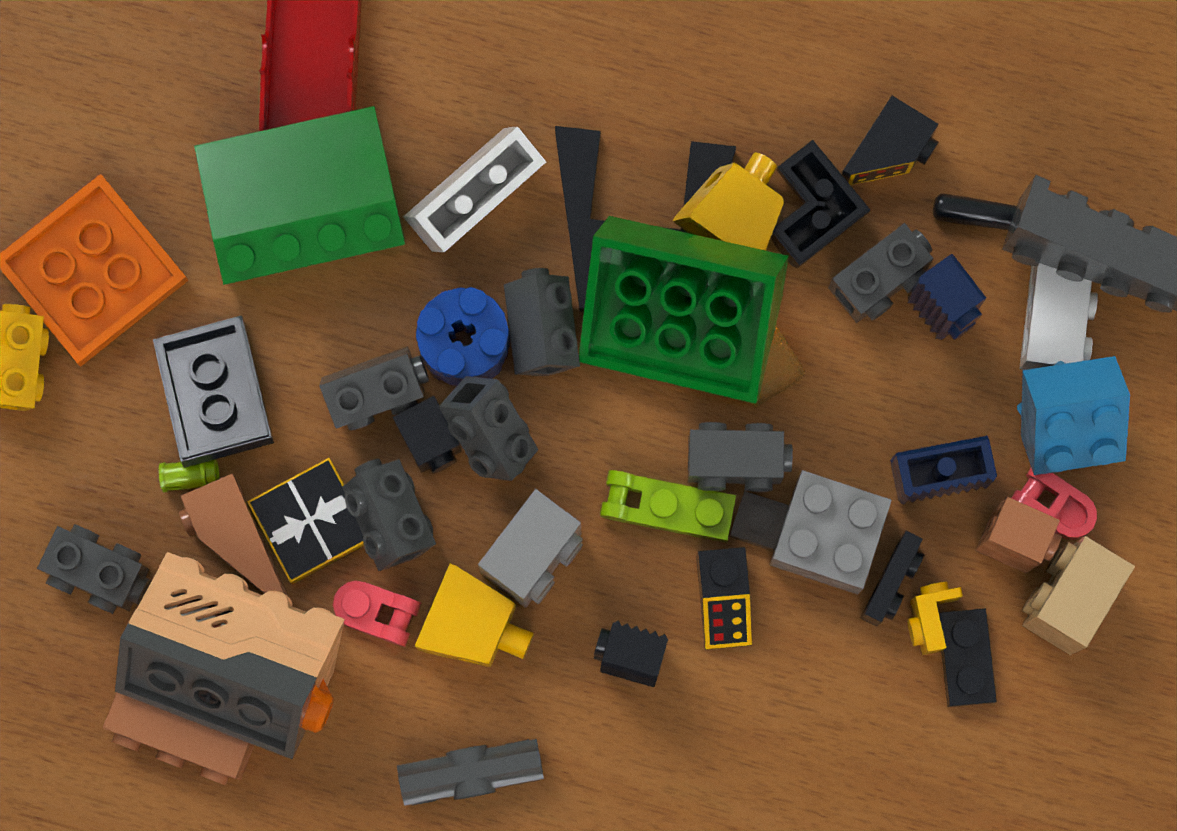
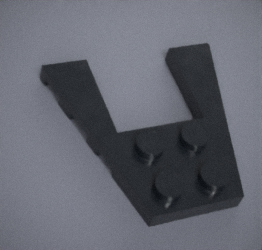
[555,126,736,312]

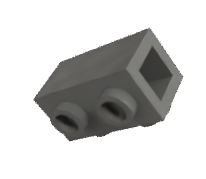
[828,223,934,323]
[504,268,580,376]
[319,346,429,430]
[439,376,538,481]
[688,422,793,492]
[342,459,436,571]
[37,524,151,614]

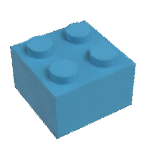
[1021,356,1130,475]

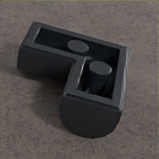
[771,140,870,268]

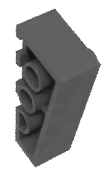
[1002,175,1177,313]

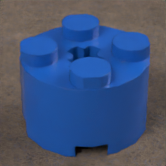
[416,287,510,386]

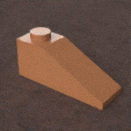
[178,473,288,596]

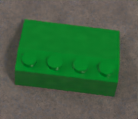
[194,106,405,285]
[579,216,789,404]

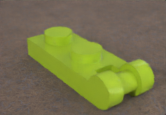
[600,470,736,543]

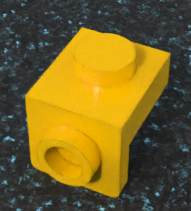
[907,582,963,656]

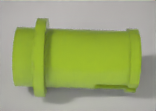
[159,459,220,493]

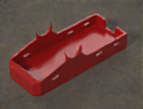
[259,0,362,131]

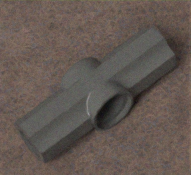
[397,739,544,806]

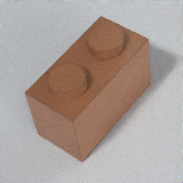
[975,496,1062,574]

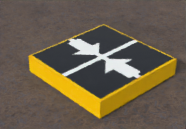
[247,458,364,584]

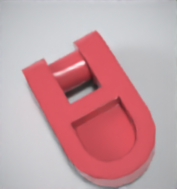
[1011,468,1097,540]
[333,581,422,647]

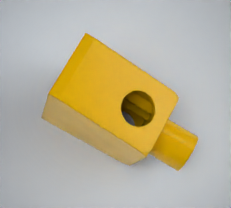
[673,153,784,251]
[415,563,534,667]

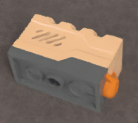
[115,552,345,759]

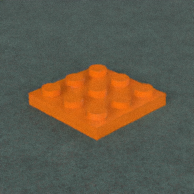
[0,174,189,367]

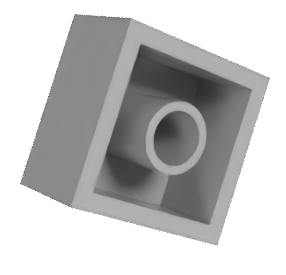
[770,470,892,595]
[478,489,583,608]

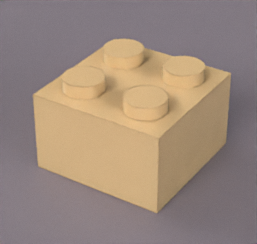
[1022,536,1135,655]

